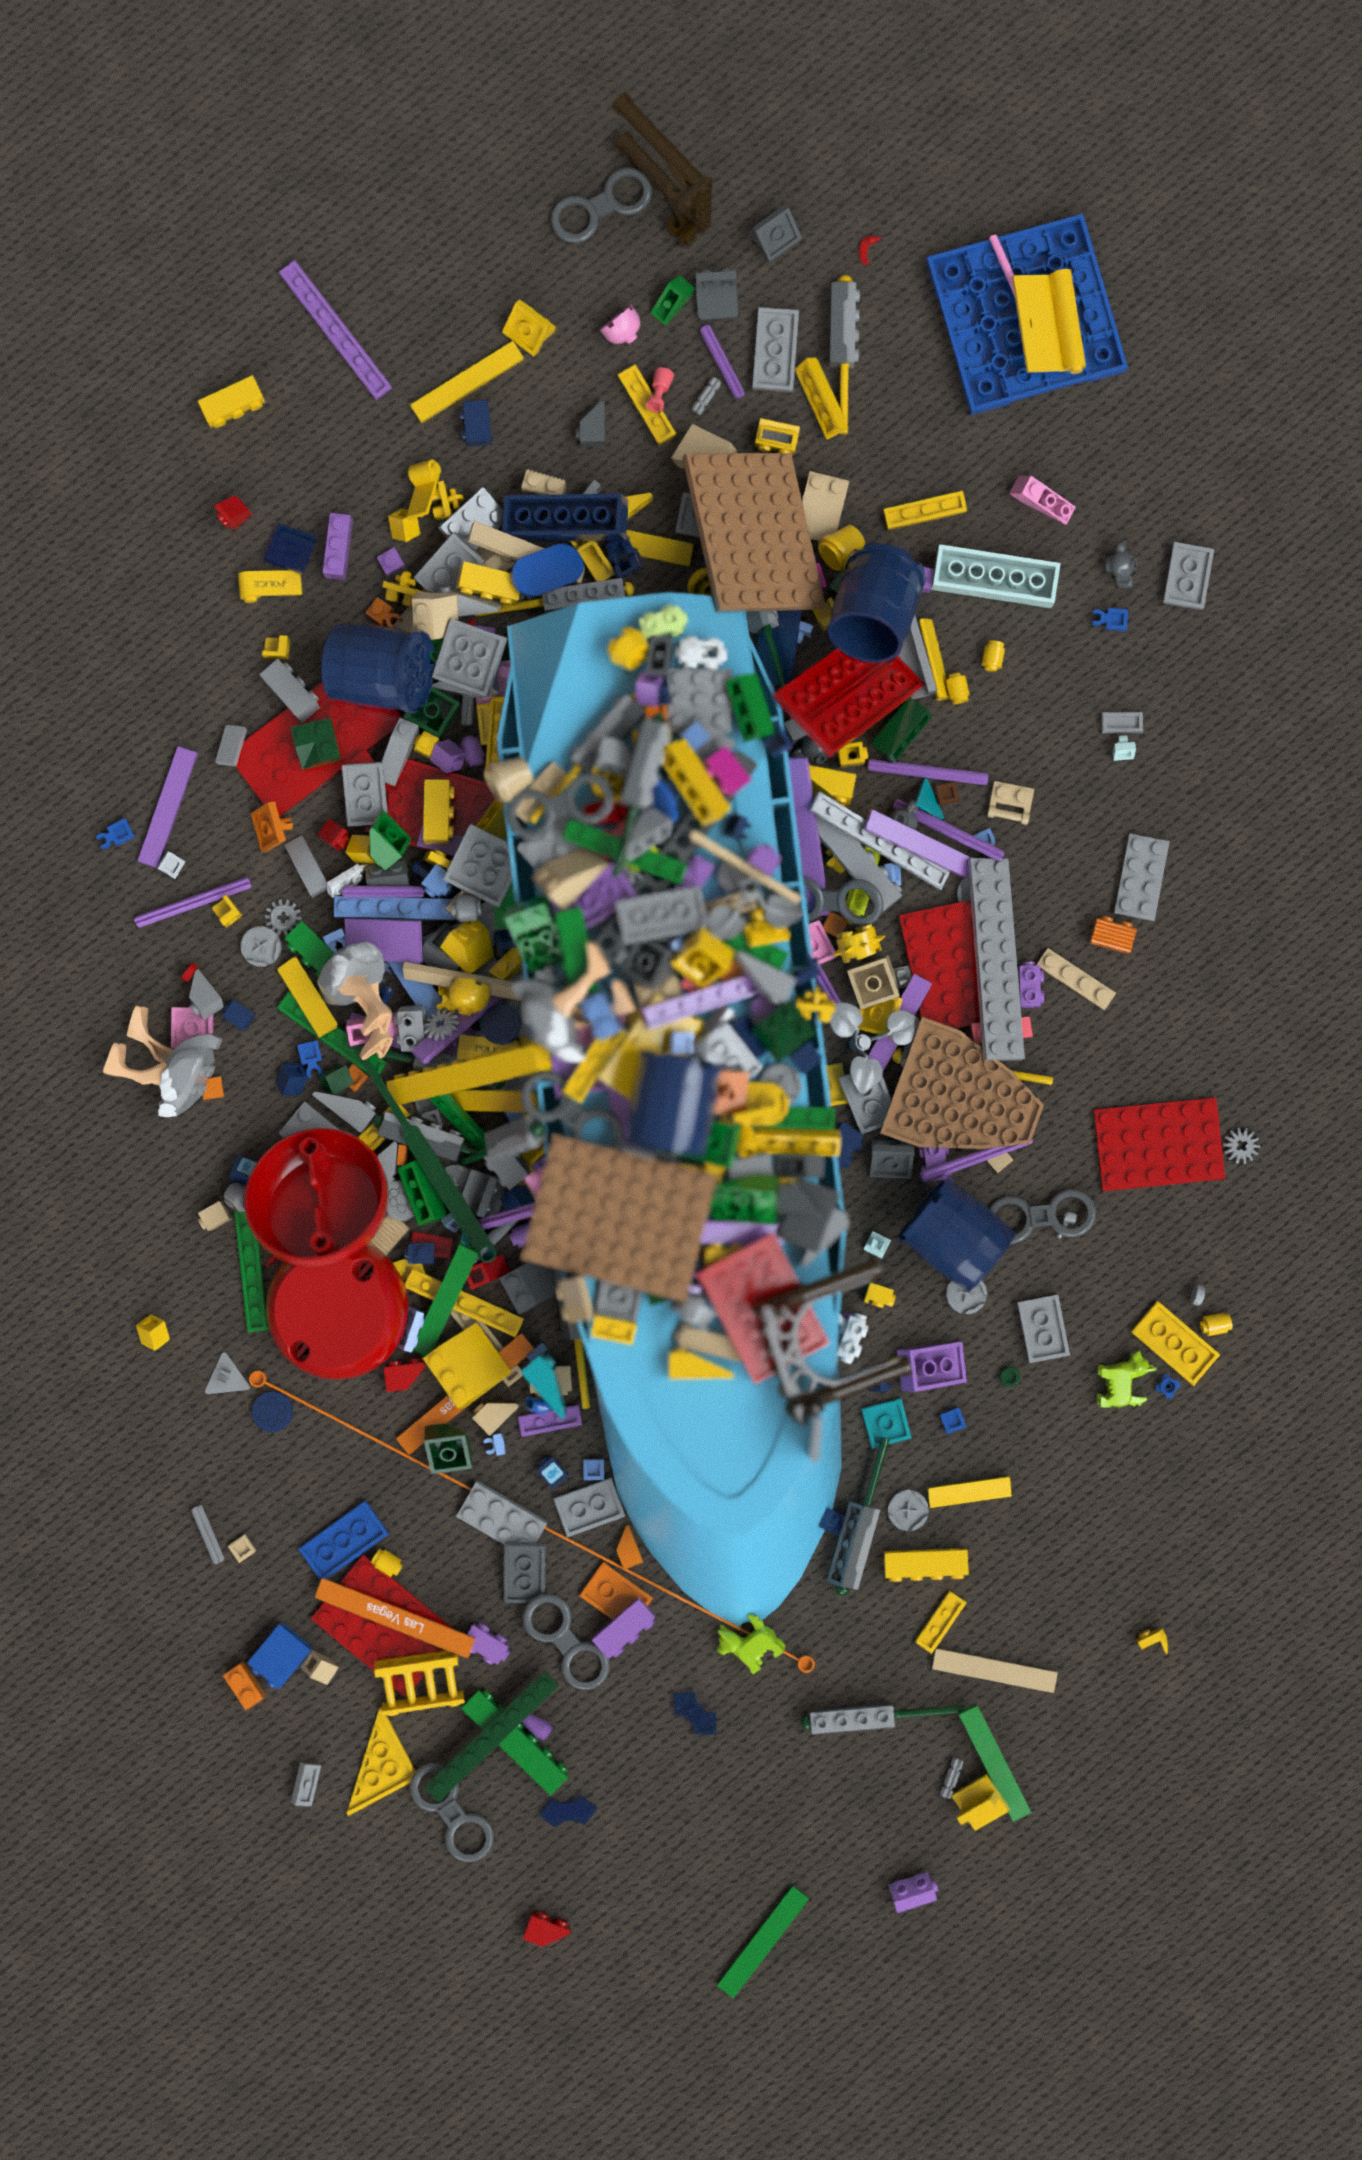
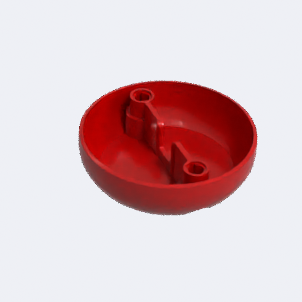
[244,1128,389,1268]
[266,1244,409,1380]

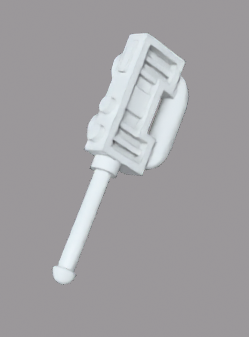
[327,864,374,898]

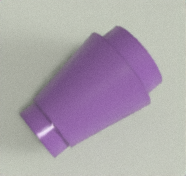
[522,1714,553,1741]

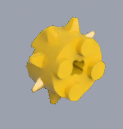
[833,924,885,963]

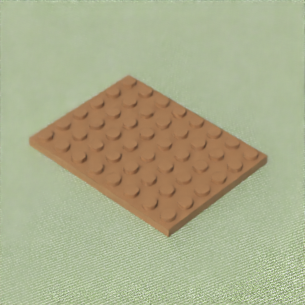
[682,453,825,612]
[521,1134,718,1302]

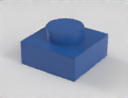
[939,1407,966,1434]

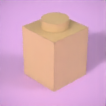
[198,1201,232,1231]
[301,1650,339,1685]

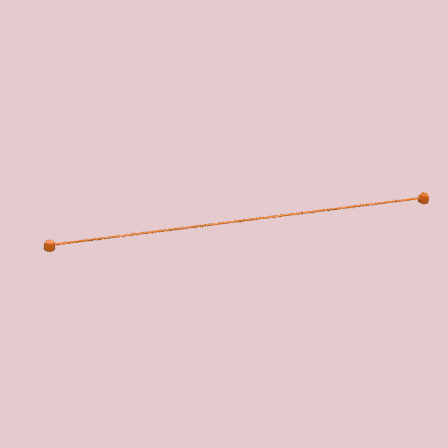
[249,1370,815,1673]

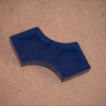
[674,1692,716,1735]
[539,1795,598,1828]

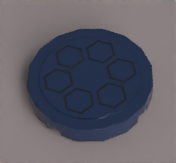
[481,1004,522,1045]
[252,1391,294,1433]

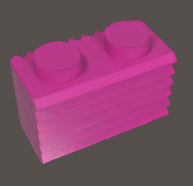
[705,746,752,797]

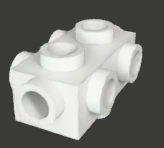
[676,637,727,669]
[838,1313,868,1364]

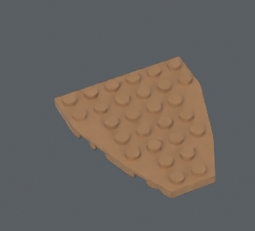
[880,1017,1044,1149]

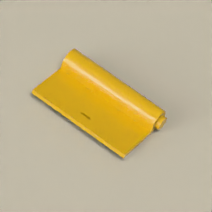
[1012,269,1086,374]
[598,993,705,1101]

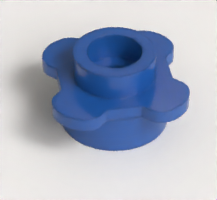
[1155,1374,1180,1398]

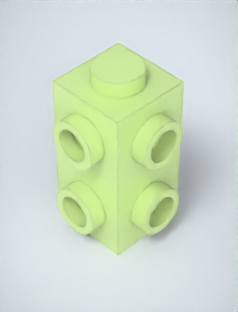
[639,605,688,643]

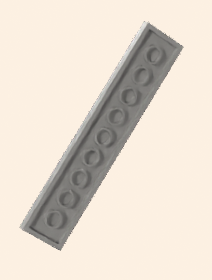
[968,858,1025,1061]

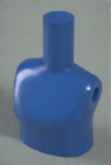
[525,1396,566,1415]

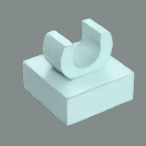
[1113,735,1136,761]
[864,1231,891,1259]

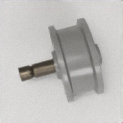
[668,1293,718,1341]

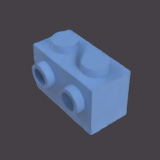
[422,864,454,899]
[581,992,624,1040]

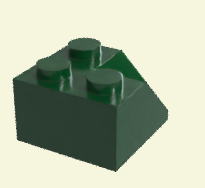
[404,687,461,738]
[290,718,343,770]
[752,999,817,1063]
[424,1423,473,1474]

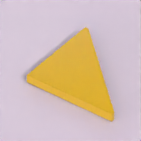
[347,1707,416,1816]

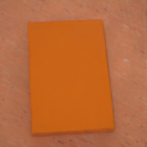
[579,1562,653,1620]

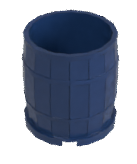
[827,543,926,663]
[322,623,435,714]
[626,1050,723,1156]
[897,1175,1016,1293]

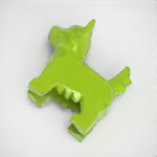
[1097,1350,1157,1408]
[717,1614,786,1674]

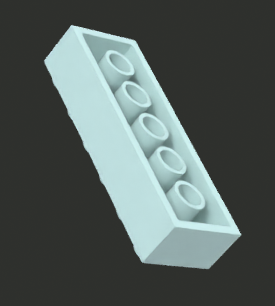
[931,544,1061,608]

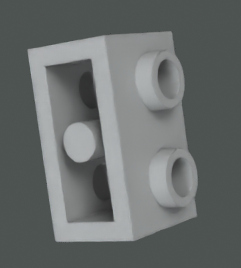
[395,1005,428,1052]

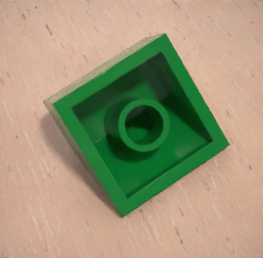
[370,810,412,870]

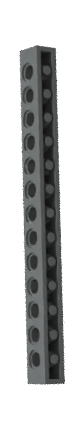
[560,749,758,1005]

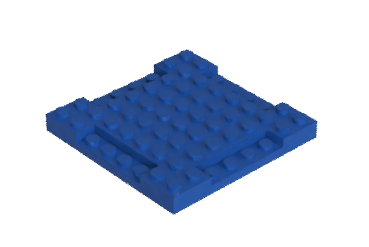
[926,214,1128,416]

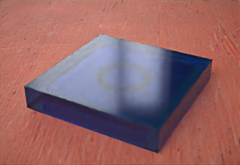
[264,523,317,575]

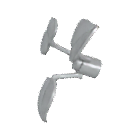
[708,861,803,939]
[829,1003,920,1094]

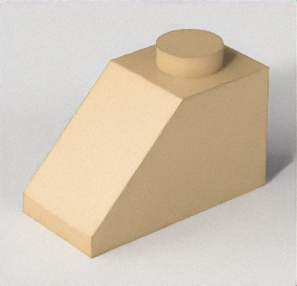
[473,1402,520,1436]

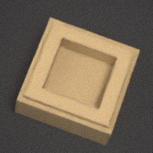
[228,1534,257,1563]

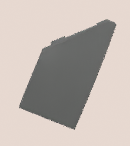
[415,1098,443,1126]

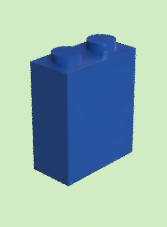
[248,1622,313,1689]

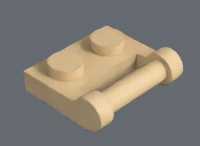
[987,781,1034,825]

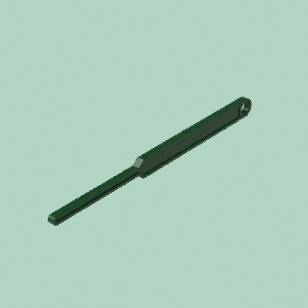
[353,1045,497,1263]

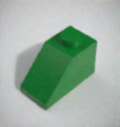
[651,276,695,326]

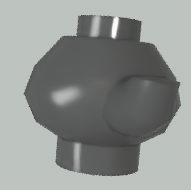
[1106,540,1138,588]
[792,735,827,764]
[889,800,919,830]

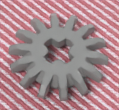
[265,899,302,936]
[424,1009,459,1040]
[1223,1127,1260,1164]

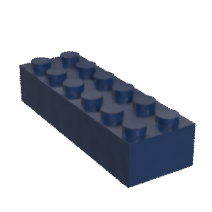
[502,494,629,541]

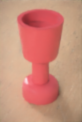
[646,367,674,412]

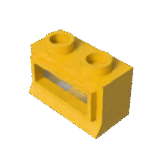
[755,418,800,455]

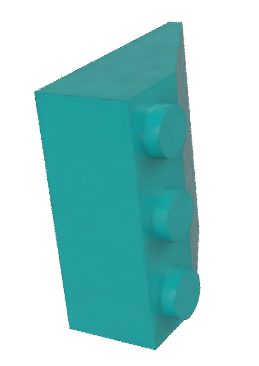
[521,1353,568,1420]

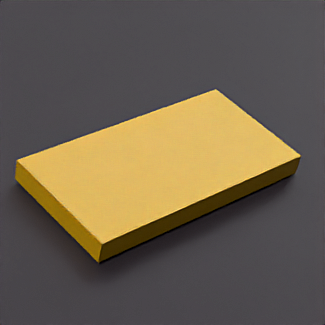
[1131,1301,1220,1386]

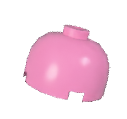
[600,305,641,344]

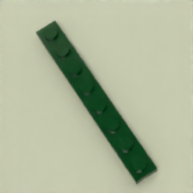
[424,1670,559,1803]

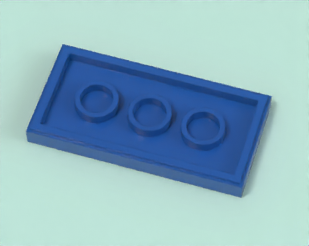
[298,1500,389,1581]

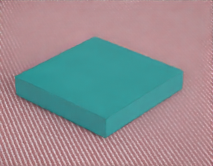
[861,1398,912,1449]

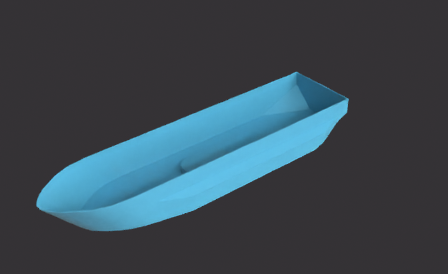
[497,592,846,1627]

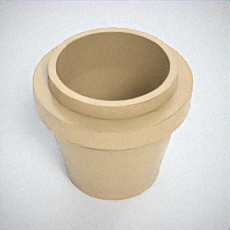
[485,757,533,803]

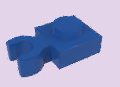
[1091,608,1128,631]
[96,818,135,849]
[297,1040,322,1078]

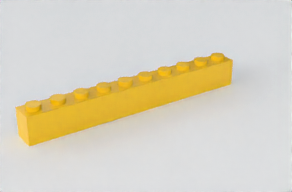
[386,1041,552,1105]

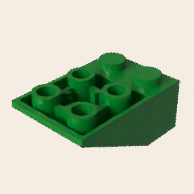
[504,894,565,973]
[711,1174,779,1225]

